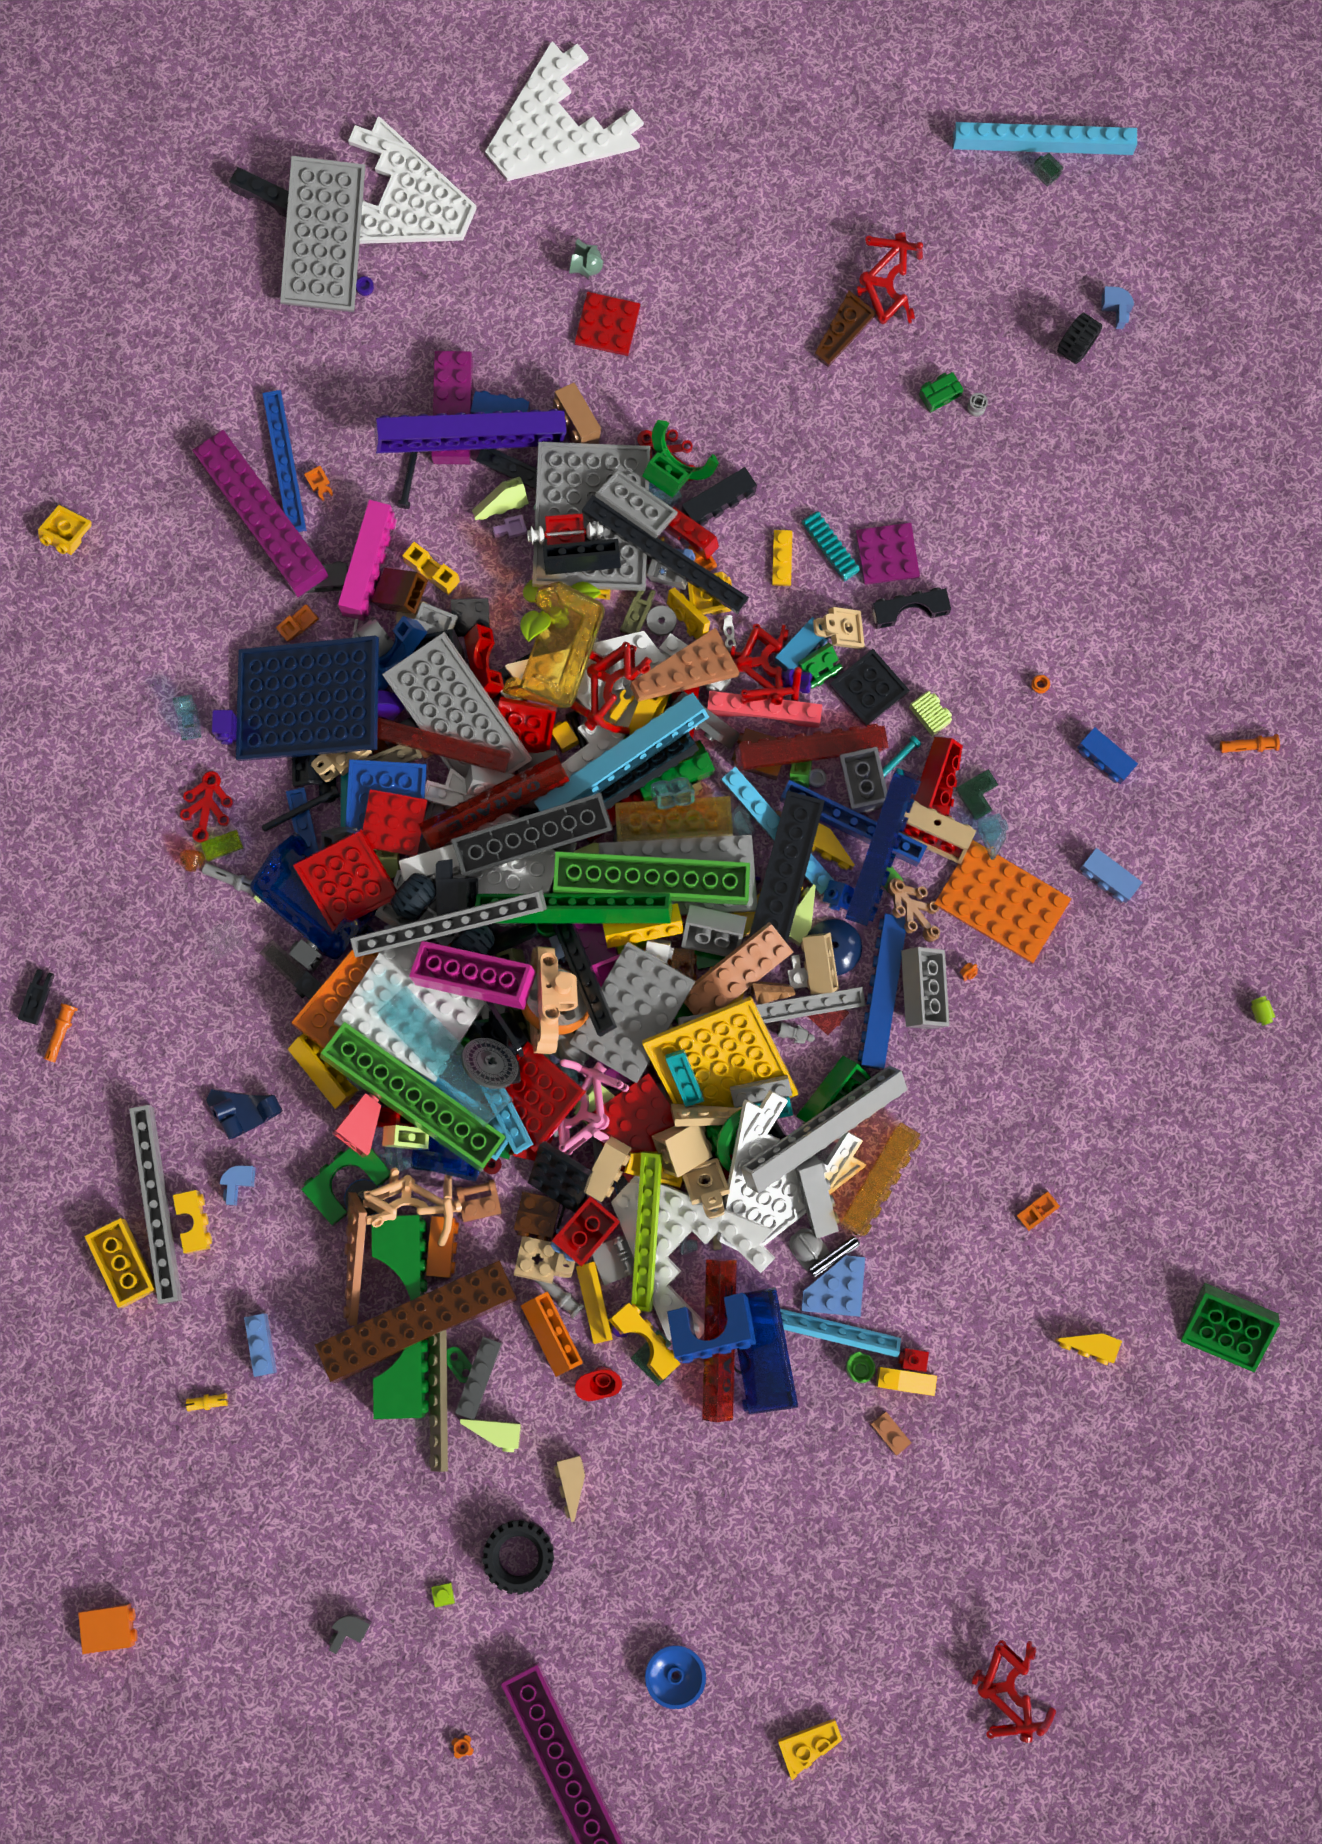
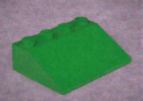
[1181,1283,1280,1373]

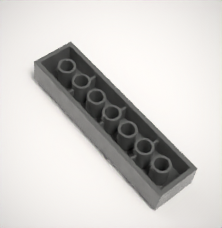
[451,792,612,877]

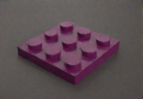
[856,523,920,585]

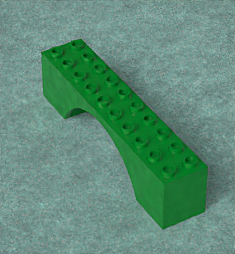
[372,1215,429,1420]

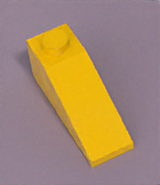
[875,1367,937,1396]

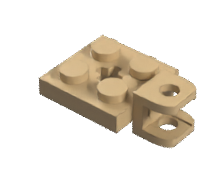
[813,607,865,649]
[311,750,372,782]
[682,1158,730,1219]
[514,1236,575,1284]

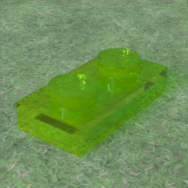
[201,829,244,862]

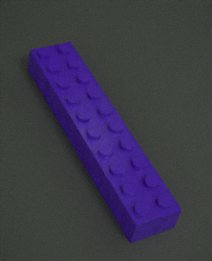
[374,409,567,454]

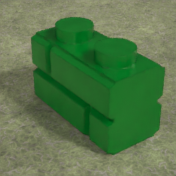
[919,372,963,413]

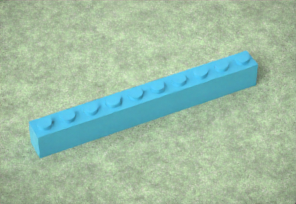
[953,122,1137,155]
[534,693,709,811]

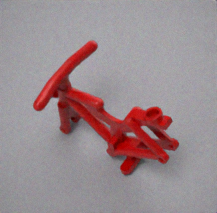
[857,232,923,324]
[731,623,802,705]
[565,641,652,735]
[972,1640,1056,1743]

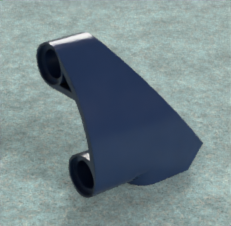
[206,1089,283,1140]

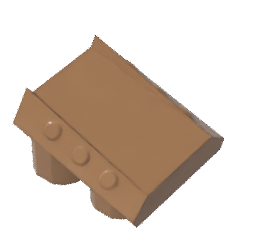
[750,981,795,1004]

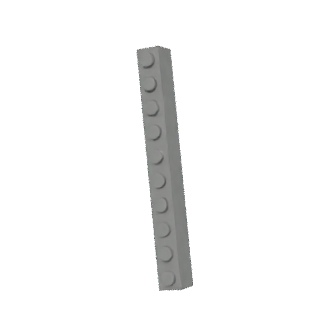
[350,890,547,958]
[740,1065,908,1193]
[129,1105,183,1304]

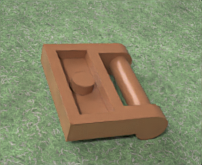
[456,1179,502,1222]

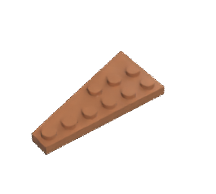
[630,628,740,702]
[343,1192,367,1326]

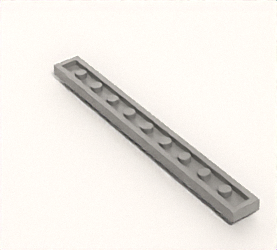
[677,987,865,1026]

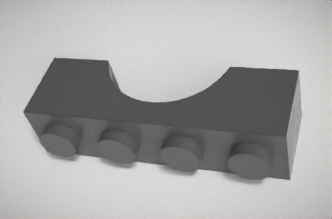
[455,1337,503,1420]

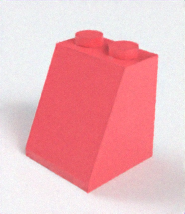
[332,1093,381,1157]

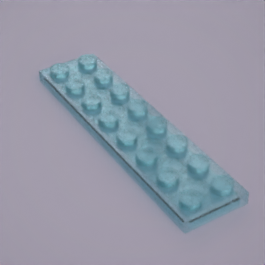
[377,986,513,1127]

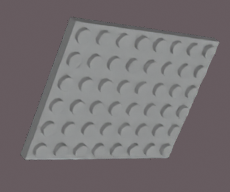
[532,442,650,591]

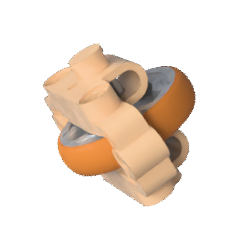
[521,946,589,1054]

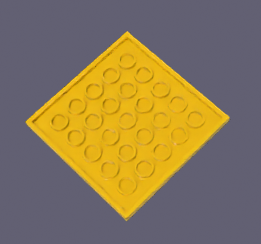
[642,996,798,1107]

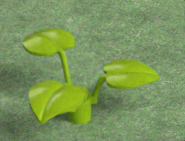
[520,580,601,642]

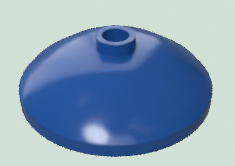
[645,1645,706,1709]

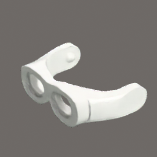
[723,615,736,651]

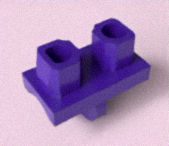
[782,669,812,693]

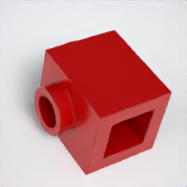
[898,1348,929,1372]

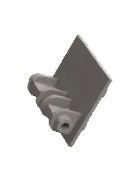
[592,1235,634,1286]

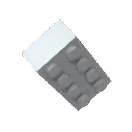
[901,947,949,1029]

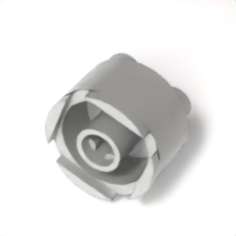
[353,617,394,658]

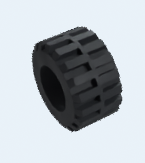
[1057,312,1102,364]

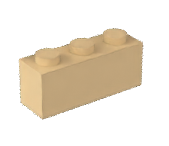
[801,932,839,995]
[586,1136,631,1202]

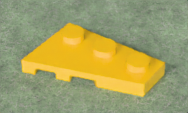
[667,587,710,640]

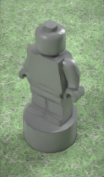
[777,1022,815,1044]

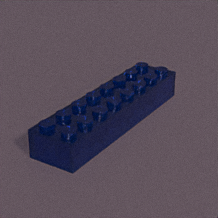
[845,768,921,926]

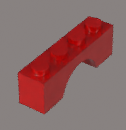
[464,624,504,700]

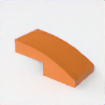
[276,604,319,642]
[1017,1191,1060,1231]

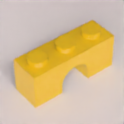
[402,542,460,596]
[173,1190,212,1254]

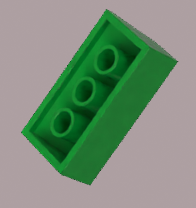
[638,740,715,803]
[796,1056,871,1144]

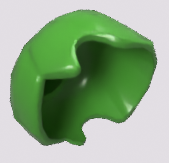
[845,1351,875,1383]

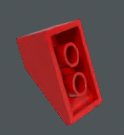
[552,1196,620,1267]

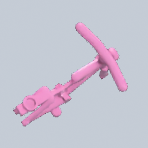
[546,1059,629,1155]

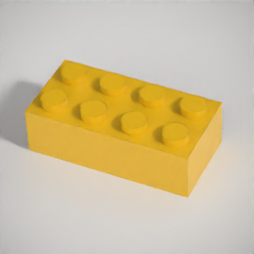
[84,1218,156,1308]

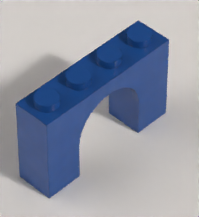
[667,1292,756,1363]

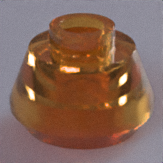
[179,850,205,872]

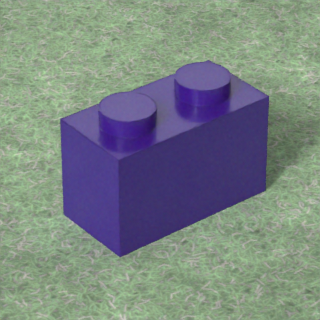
[212,710,237,745]

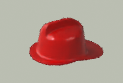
[575,1366,622,1401]

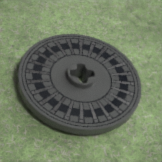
[461,1038,518,1089]

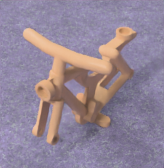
[363,1168,461,1247]

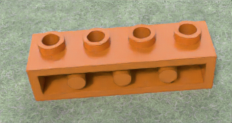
[520,1291,583,1377]

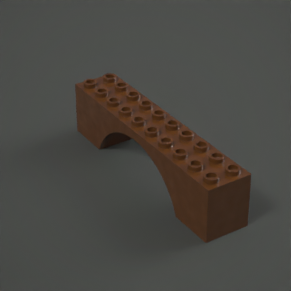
[315,1260,518,1383]

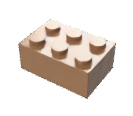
[552,382,601,444]

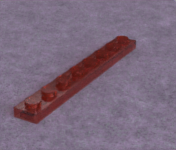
[377,718,511,773]

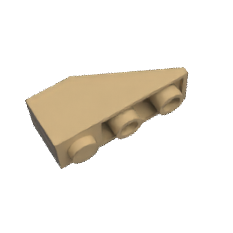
[554,1455,585,1522]

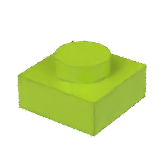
[431,1582,455,1608]

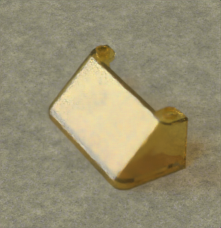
[502,581,605,708]

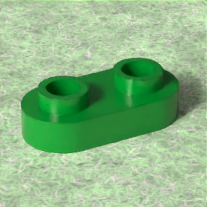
[447,1347,472,1383]

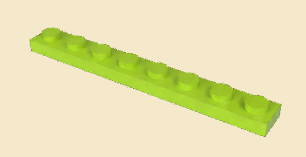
[631,1151,662,1312]

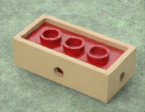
[893,799,977,864]

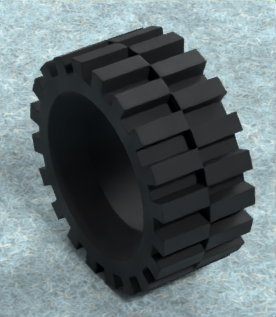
[482,1519,554,1595]

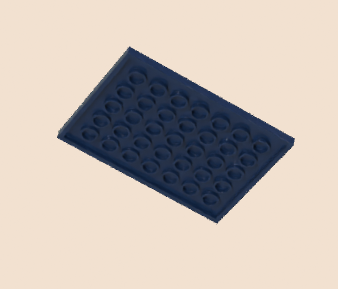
[236,635,379,761]

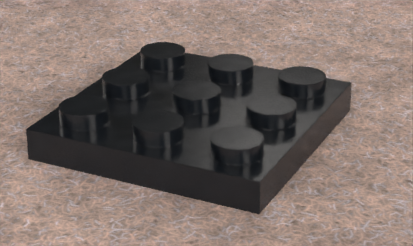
[830,649,910,727]
[528,1141,593,1213]

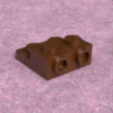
[514,1192,560,1241]

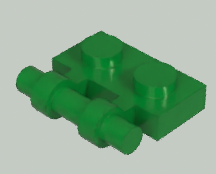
[798,643,843,689]

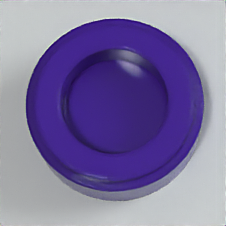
[356,276,374,296]

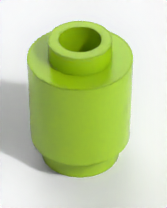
[1251,996,1276,1026]

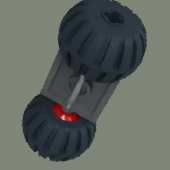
[390,873,495,955]

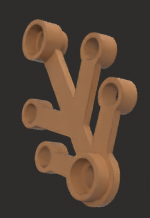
[887,878,940,942]

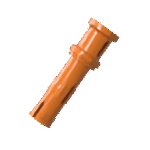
[1220,734,1280,753]
[43,1003,78,1062]

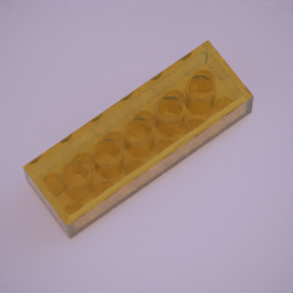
[615,796,733,842]
[838,1122,921,1238]

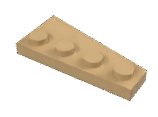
[671,1104,742,1127]

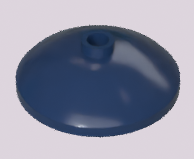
[807,919,862,976]

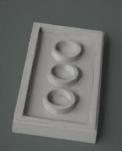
[595,469,678,539]

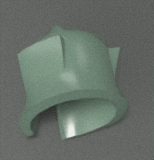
[569,239,604,279]

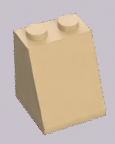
[652,1126,712,1177]

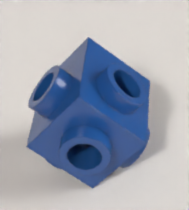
[823,880,855,911]

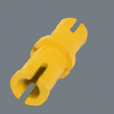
[186,1393,228,1412]

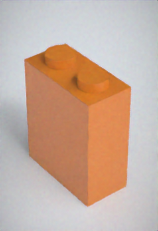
[78,1603,138,1655]

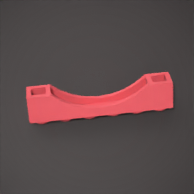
[707,691,822,728]

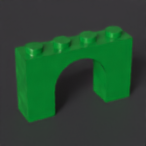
[301,1148,391,1226]

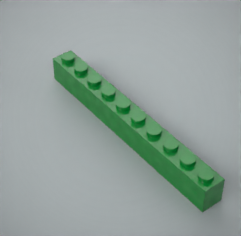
[475,893,672,923]

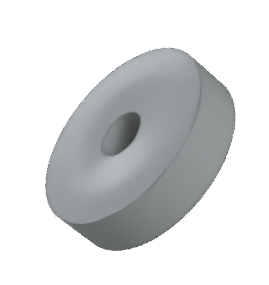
[647,606,677,636]

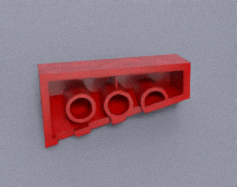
[913,737,963,817]

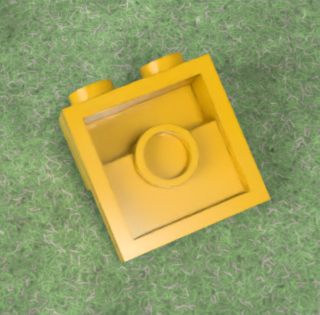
[38,505,91,555]
[688,572,732,615]

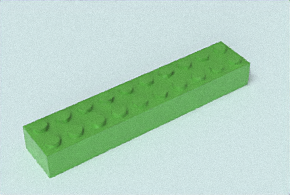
[553,852,750,905]
[320,1022,506,1172]

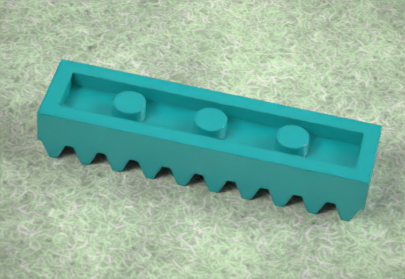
[802,511,860,582]

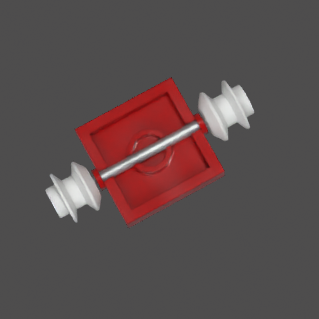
[527,514,604,545]

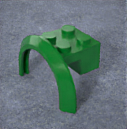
[642,420,719,498]
[705,1108,742,1173]

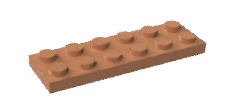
[684,922,793,1015]

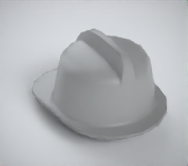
[552,1032,590,1065]
[789,1228,830,1271]

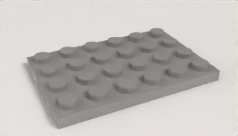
[570,942,696,1083]

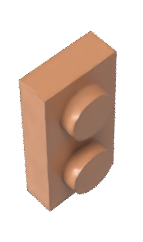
[871,1411,911,1456]

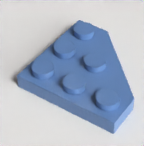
[801,1255,865,1317]

